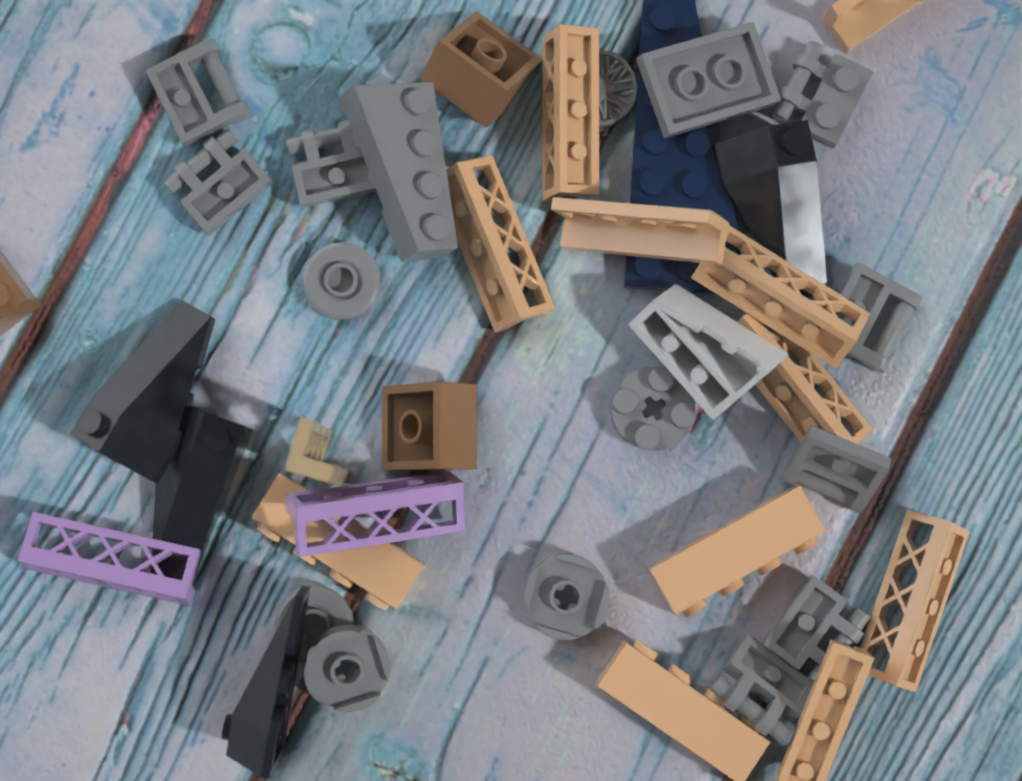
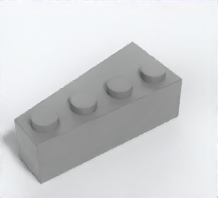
[337,82,458,262]

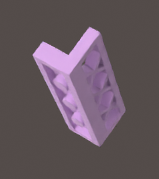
[285,471,465,557]
[18,512,201,606]

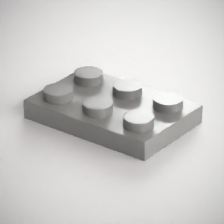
[636,22,781,138]

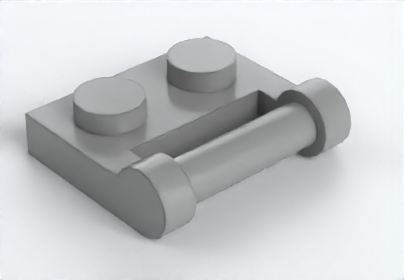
[145,39,251,147]
[836,263,923,373]
[781,425,891,514]

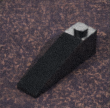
[712,120,828,298]
[70,300,216,484]
[151,406,253,585]
[222,585,311,779]

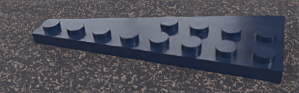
[624,0,742,295]

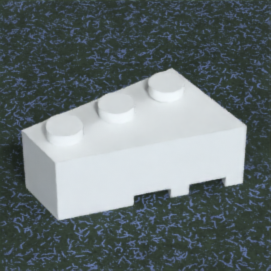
[628,284,789,420]

